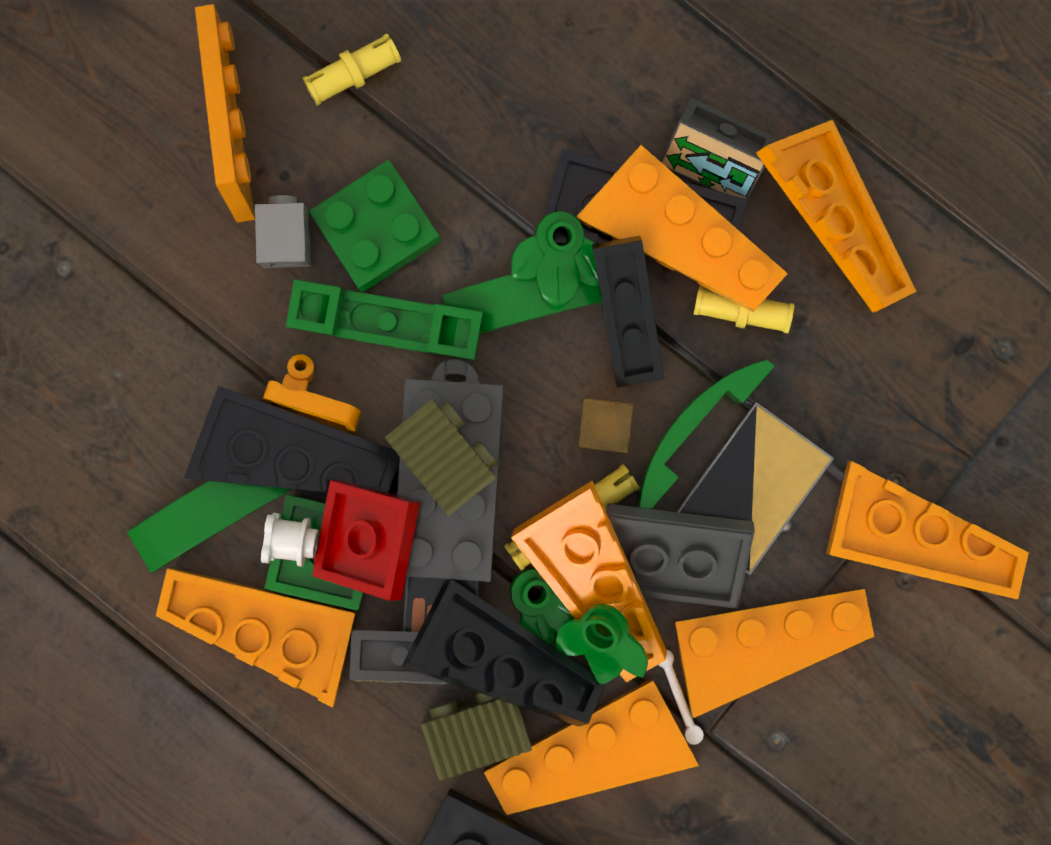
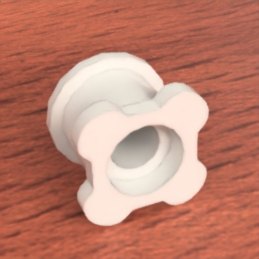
[261,513,319,567]

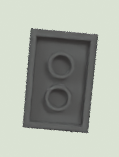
[606,504,755,609]

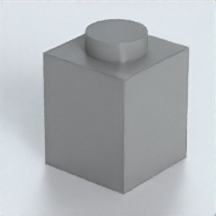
[255,195,312,268]

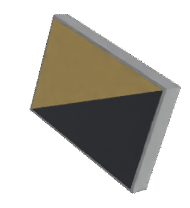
[675,402,834,575]

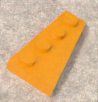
[195,4,255,223]
[576,145,788,312]
[826,461,1029,600]
[511,481,667,682]
[156,567,357,708]
[674,589,874,718]

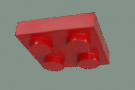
[312,480,420,601]

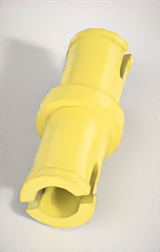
[302,33,401,106]
[693,285,795,334]

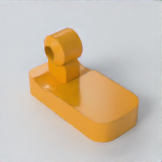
[262,354,361,435]

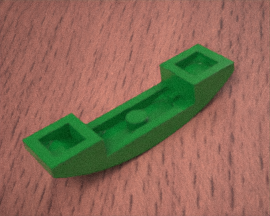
[442,275,602,335]
[285,279,484,361]
[636,360,774,509]
[127,481,294,573]

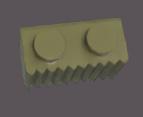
[384,399,498,516]
[421,692,532,780]

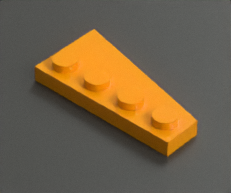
[756,120,917,313]
[484,678,699,815]

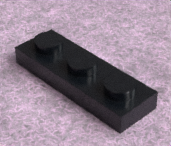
[592,236,664,387]

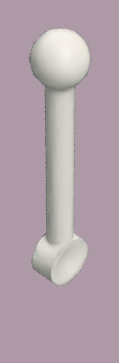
[658,650,704,745]

